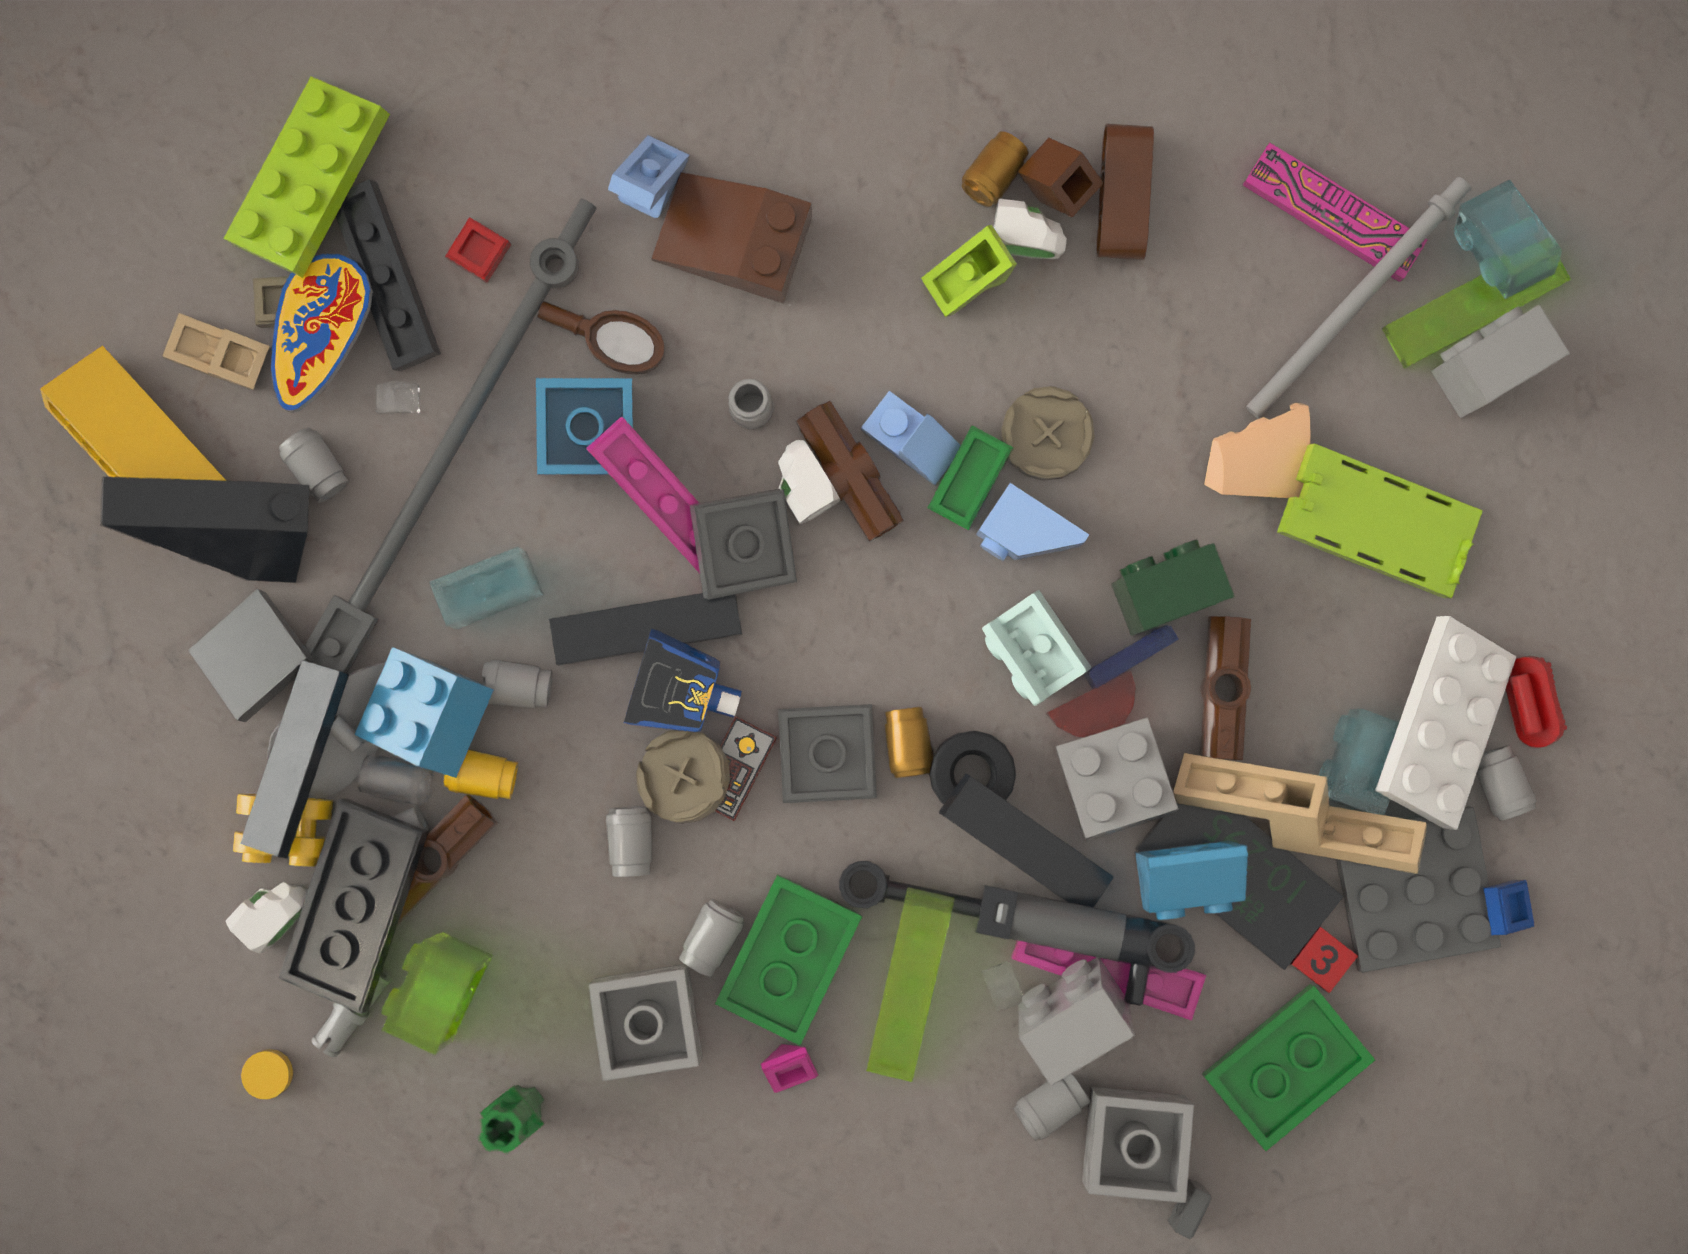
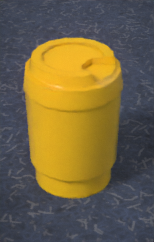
[444,750,518,799]

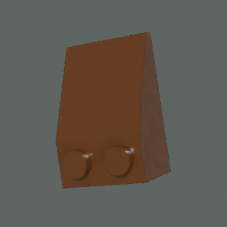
[651,172,812,303]

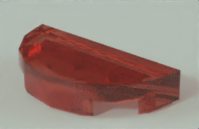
[1046,670,1136,737]

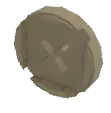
[1001,386,1095,481]
[636,730,730,824]

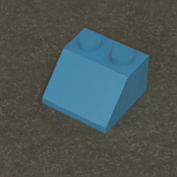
[1135,840,1248,920]

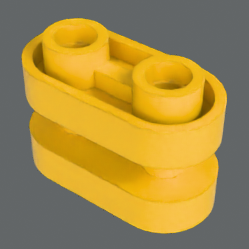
[233,794,333,867]

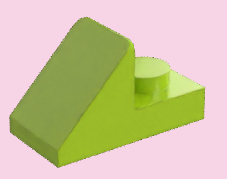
[921,224,1017,317]

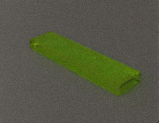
[1382,239,1571,369]
[866,887,954,1082]

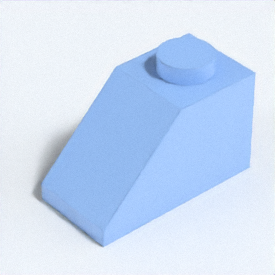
[976,483,1089,561]

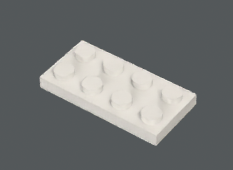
[1375,616,1516,830]

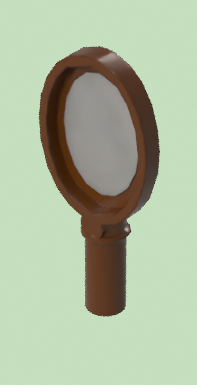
[538,301,664,375]

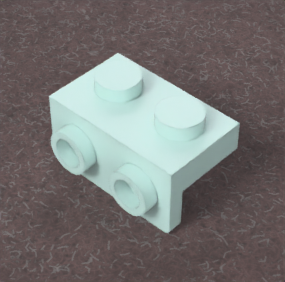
[982,590,1092,706]

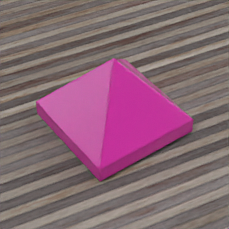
[761,1044,818,1093]

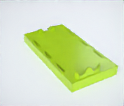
[1277,443,1483,598]

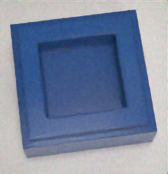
[1484,880,1534,935]

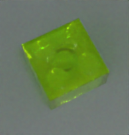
[381,932,493,1055]

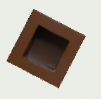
[1018,138,1104,218]

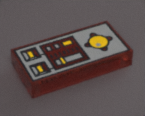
[715,716,778,821]

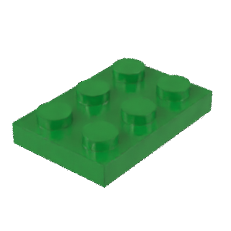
[715,874,862,1046]
[1202,984,1375,1151]

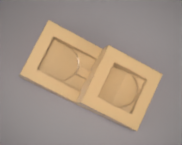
[162,313,270,390]

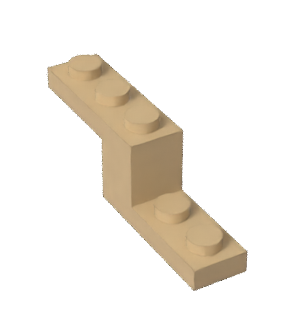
[1173,753,1426,874]

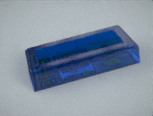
[1084,625,1179,689]

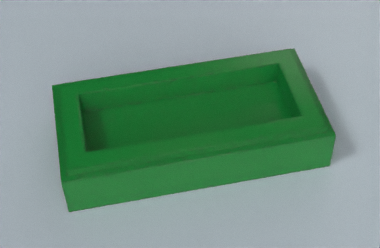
[927,425,1014,530]

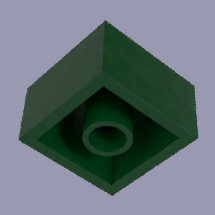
[1111,539,1235,636]

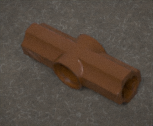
[796,401,904,542]
[1200,616,1251,760]
[398,794,498,925]

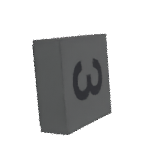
[1168,1178,1212,1239]

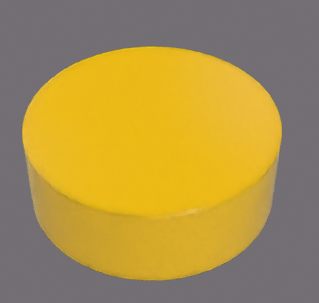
[241,1049,293,1099]

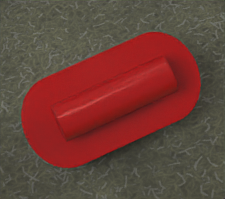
[1506,656,1567,748]

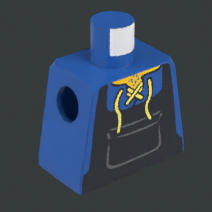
[624,628,742,732]

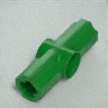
[478,1085,544,1154]

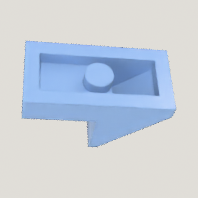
[608,135,689,218]
[861,391,961,485]

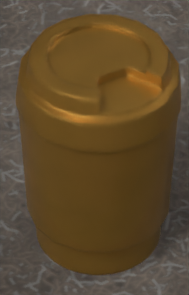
[961,131,1029,207]
[885,707,933,778]

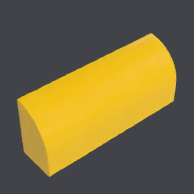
[40,345,226,481]

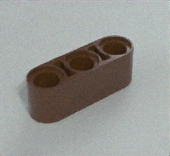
[1096,123,1154,260]

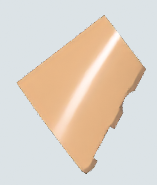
[1204,403,1311,498]

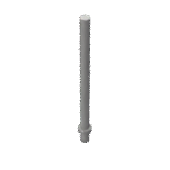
[1246,177,1471,419]

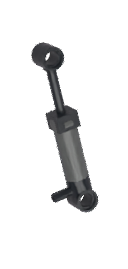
[839,861,1195,1006]

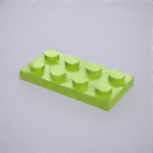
[223,76,390,278]

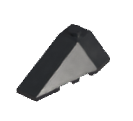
[100,477,309,583]

